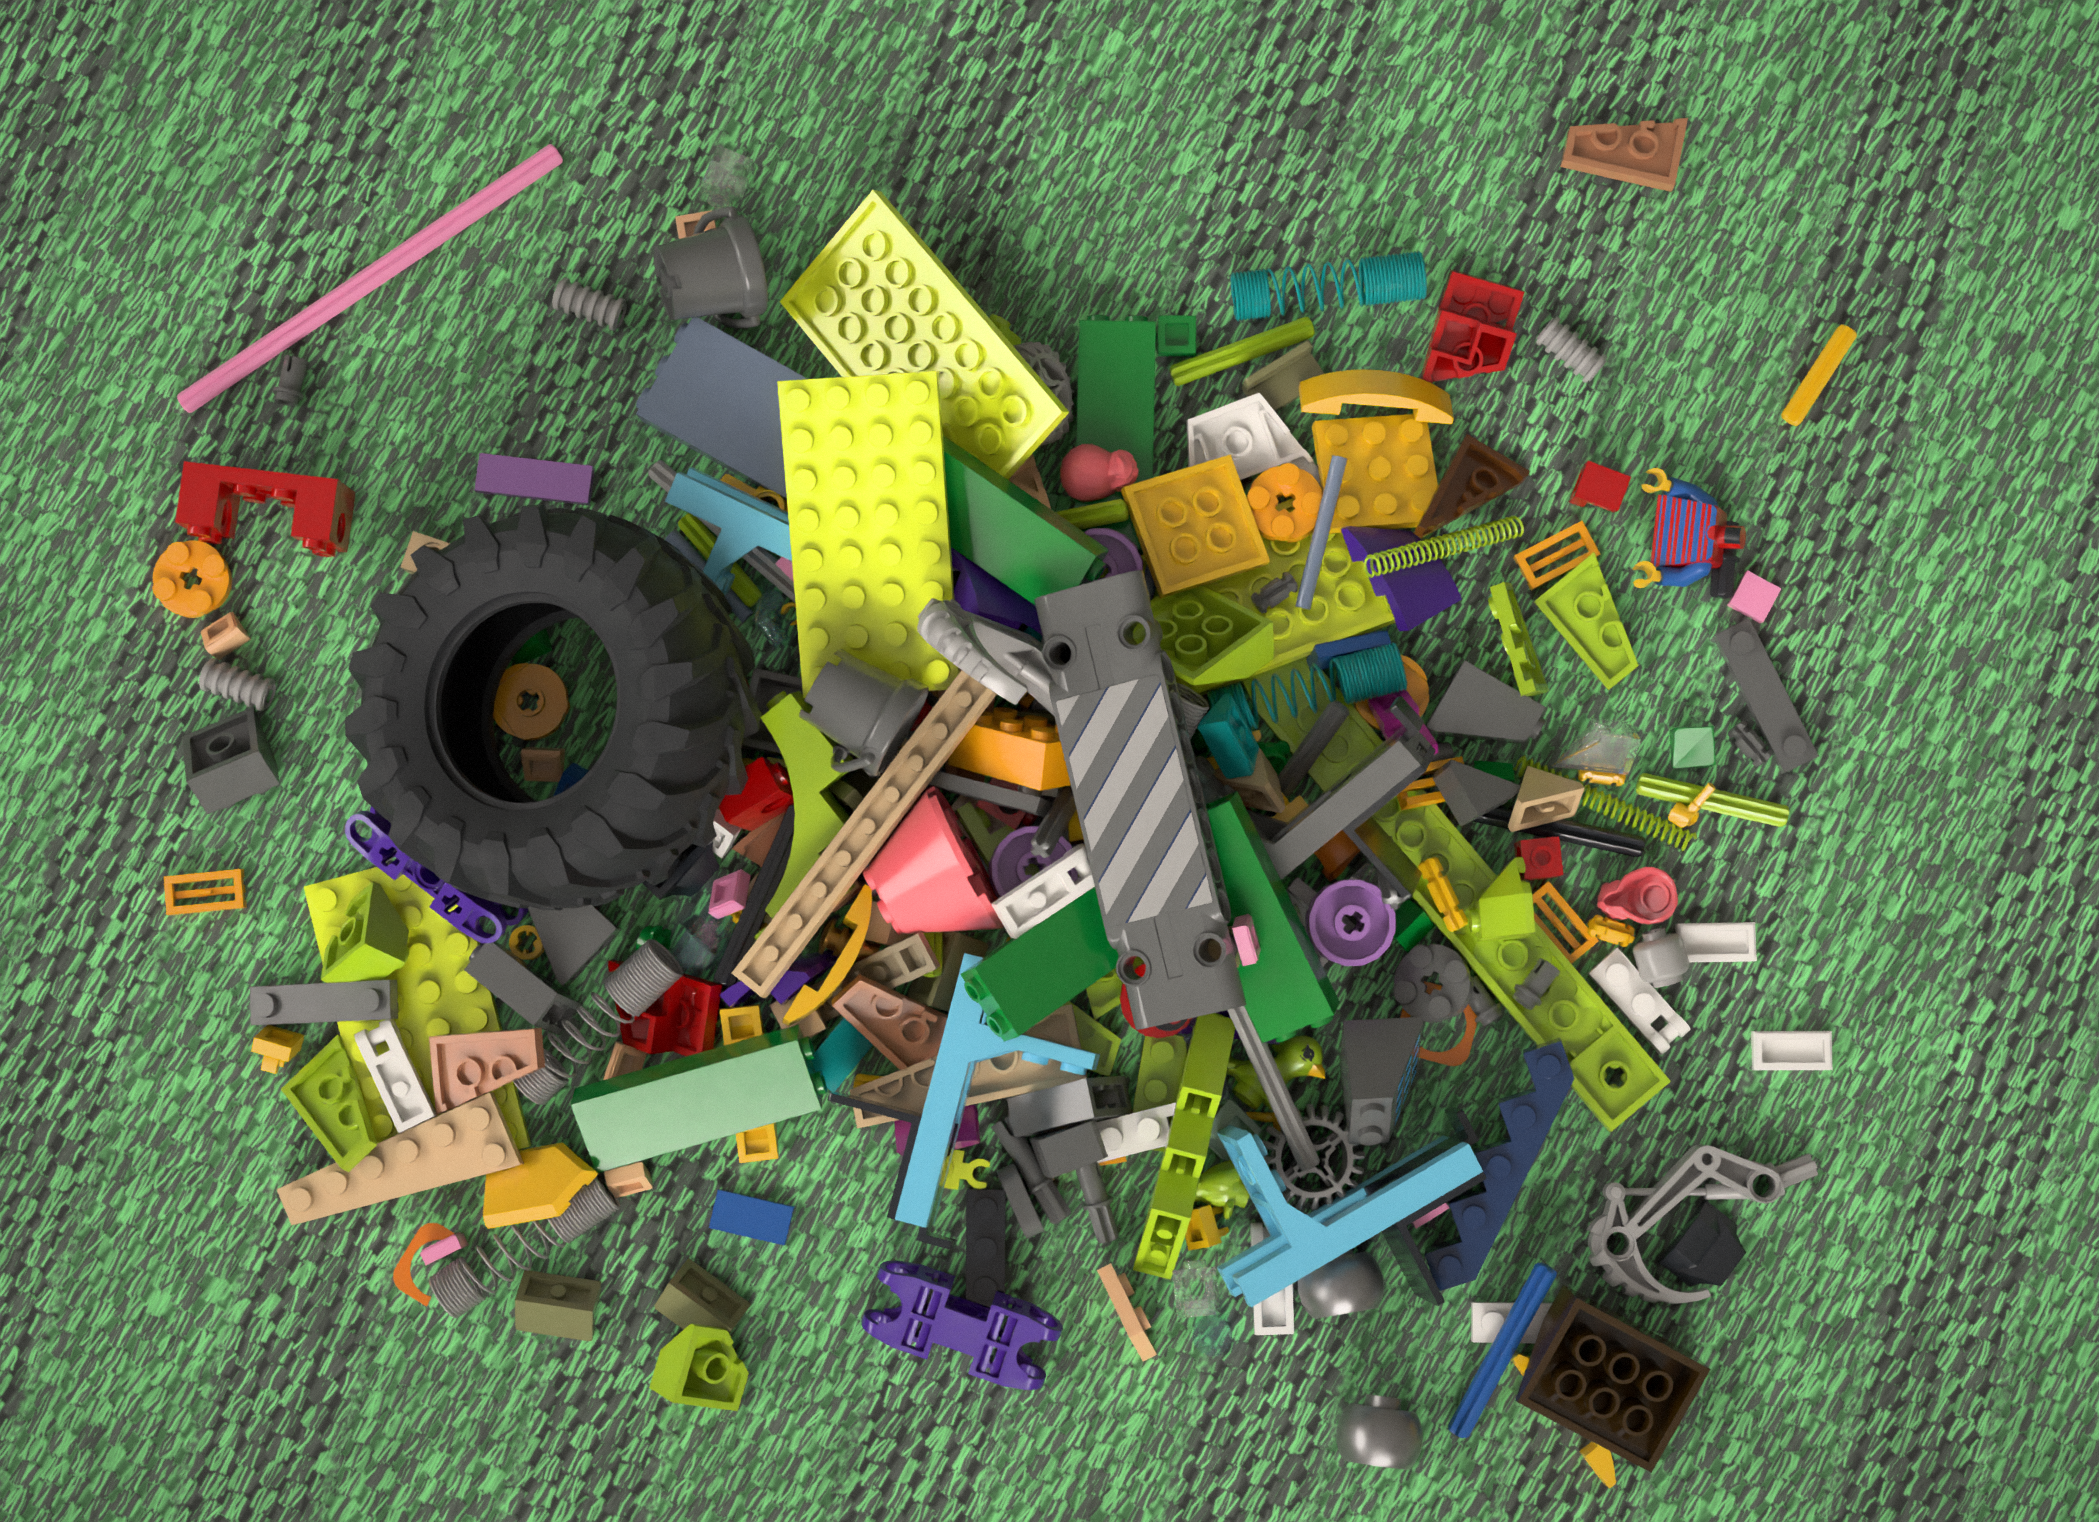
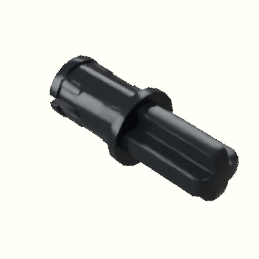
[1710,521,1740,599]

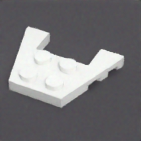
[1186,393,1321,487]

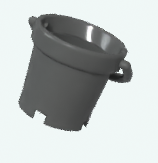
[653,206,768,329]
[799,649,929,776]

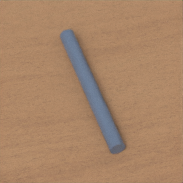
[1295,455,1347,610]

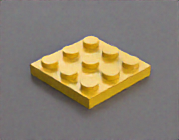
[1312,414,1438,534]
[1121,454,1270,599]

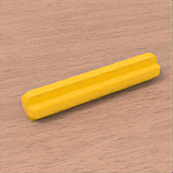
[1781,324,1857,426]

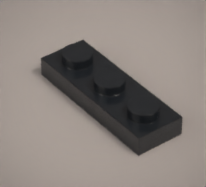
[966,1189,1006,1308]

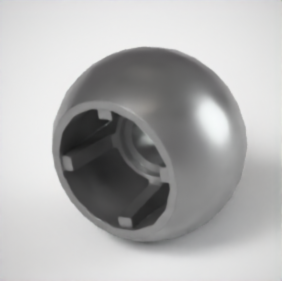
[1298,1249,1384,1319]
[1336,1394,1423,1470]

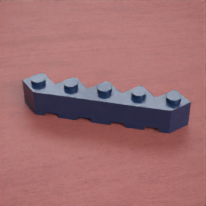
[1425,1038,1574,1291]

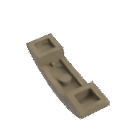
[809,931,940,1022]

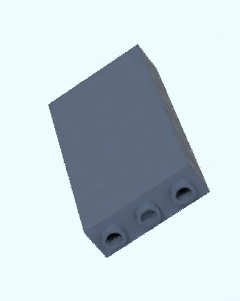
[636,317,807,500]

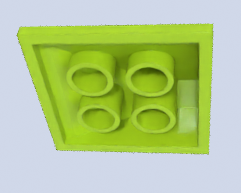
[1133,586,1274,686]

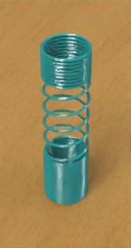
[1231,250,1427,321]
[1207,642,1407,730]

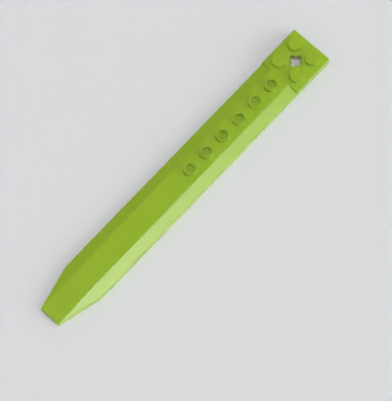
[1241,656,1671,1132]

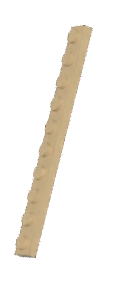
[732,670,997,999]

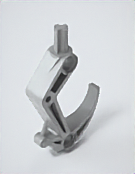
[917,598,1065,715]
[1587,1144,1818,1304]

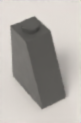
[1425,661,1546,744]
[528,904,622,986]
[464,942,583,1035]
[1007,1076,1133,1137]

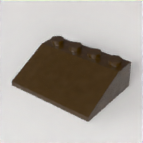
[1515,1285,1711,1473]

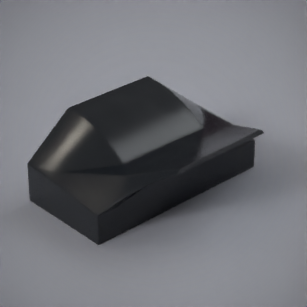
[642,841,720,900]
[1657,1200,1746,1287]

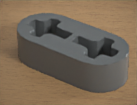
[997,1163,1045,1239]

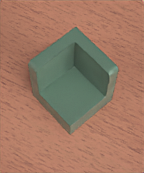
[1209,1098,1262,1161]

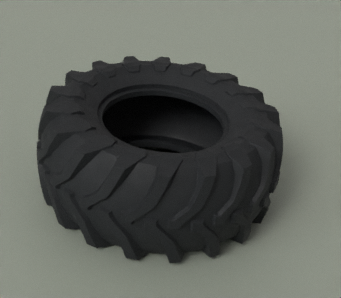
[345,504,761,910]

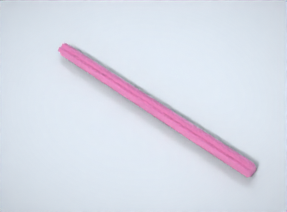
[177,144,563,413]

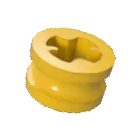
[509,925,545,960]

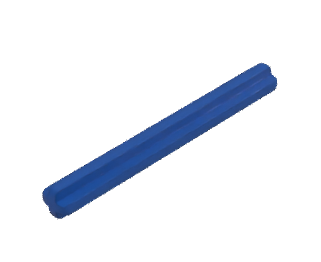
[1448,1262,1557,1438]

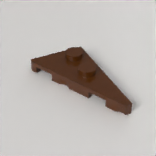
[1413,434,1530,538]

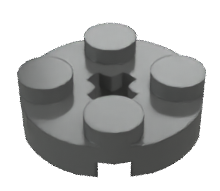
[1393,944,1474,1023]

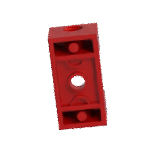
[175,461,356,557]
[718,678,794,832]

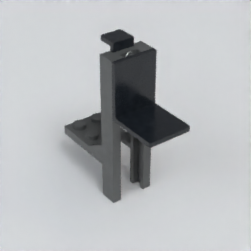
[1193,696,1436,900]

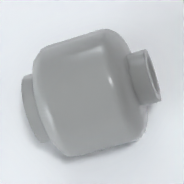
[1633,927,1690,988]

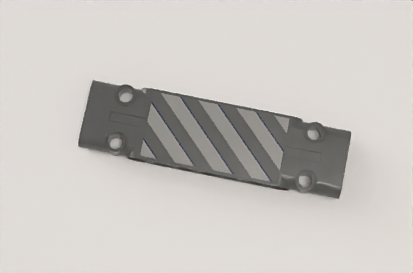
[1034,570,1247,1030]

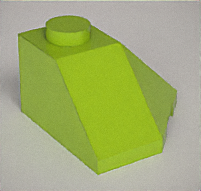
[1468,857,1535,942]
[321,881,409,983]
[649,1323,749,1411]

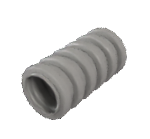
[552,277,627,331]
[1536,316,1607,383]
[199,658,276,711]

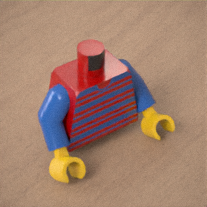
[1632,468,1746,588]

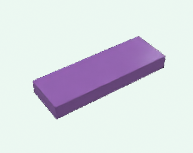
[474,453,595,506]

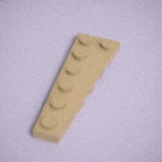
[850,1004,1088,1129]
[277,1092,524,1225]

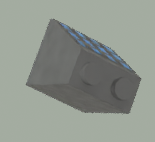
[1340,1017,1423,1146]

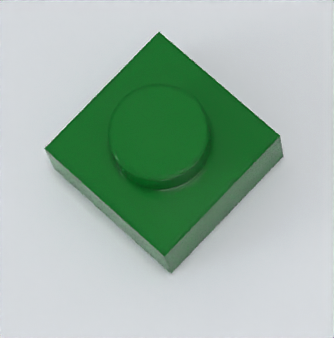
[1157,315,1196,356]

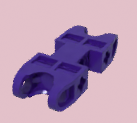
[345,806,528,944]
[861,1260,1063,1390]

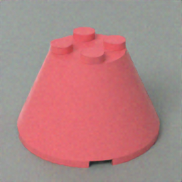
[862,785,1004,935]

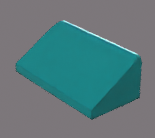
[1198,693,1259,779]
[812,1018,873,1092]

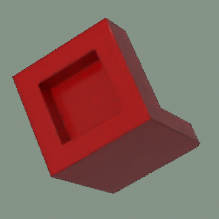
[1569,461,1631,513]

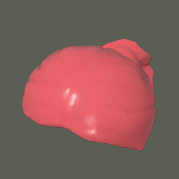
[1060,444,1139,503]
[1597,866,1678,925]

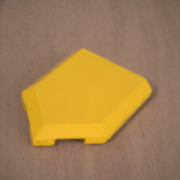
[483,1143,598,1229]

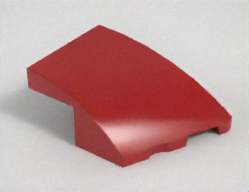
[1421,269,1525,383]
[608,960,722,1056]

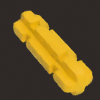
[1418,857,1468,932]

